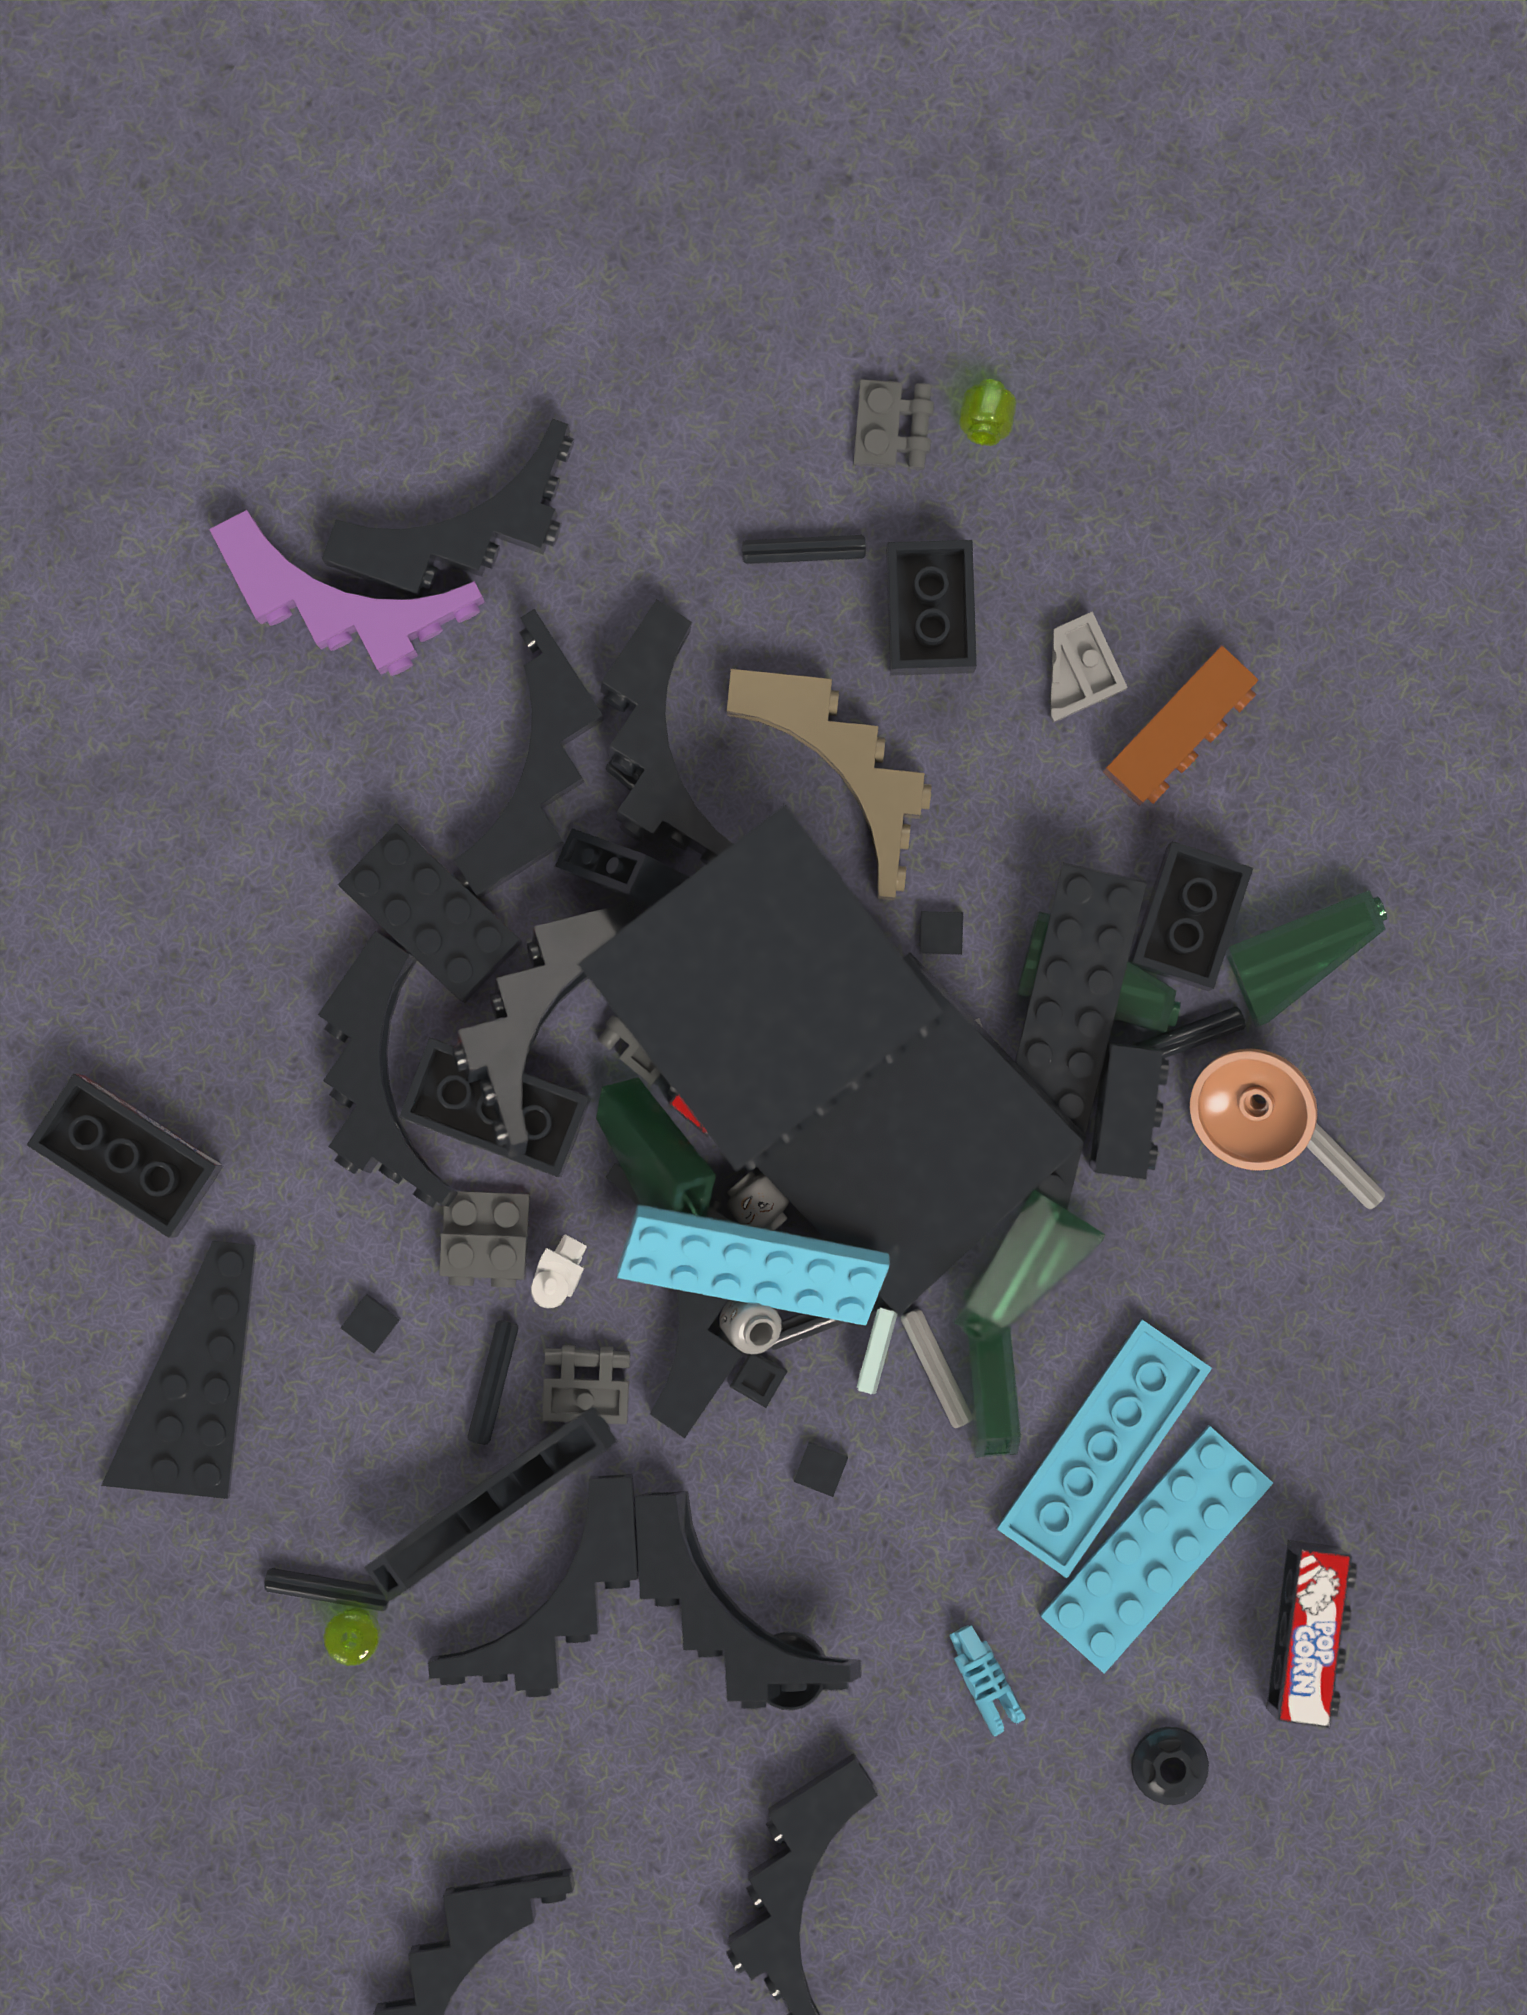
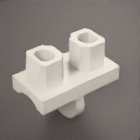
[531,1235,586,1308]

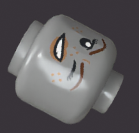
[727,1171,789,1231]
[720,1299,782,1354]

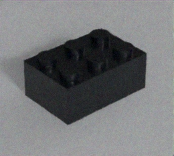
[886,540,977,676]
[1128,841,1253,991]
[1089,1042,1169,1180]

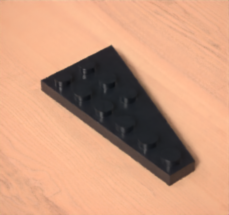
[101,1241,257,1499]

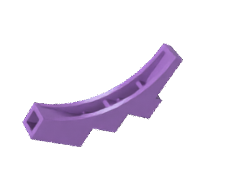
[209,510,485,676]

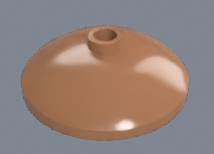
[1190,1049,1317,1170]

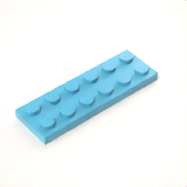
[617,1205,889,1325]
[996,1319,1212,1578]
[1040,1425,1273,1673]

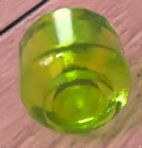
[959,379,1017,446]
[323,1607,381,1666]

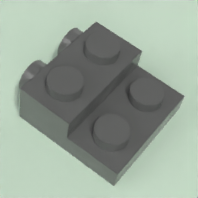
[439,1191,530,1288]

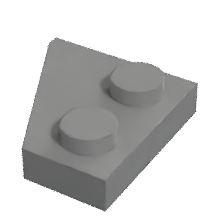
[1050,612,1128,723]

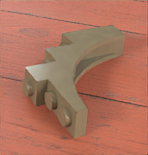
[727,669,932,900]

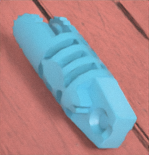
[949,1626,1025,1737]

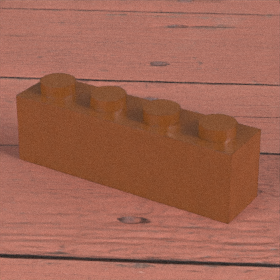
[1103,646,1259,806]

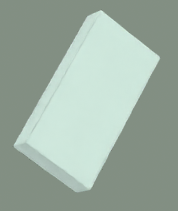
[856,1308,897,1394]

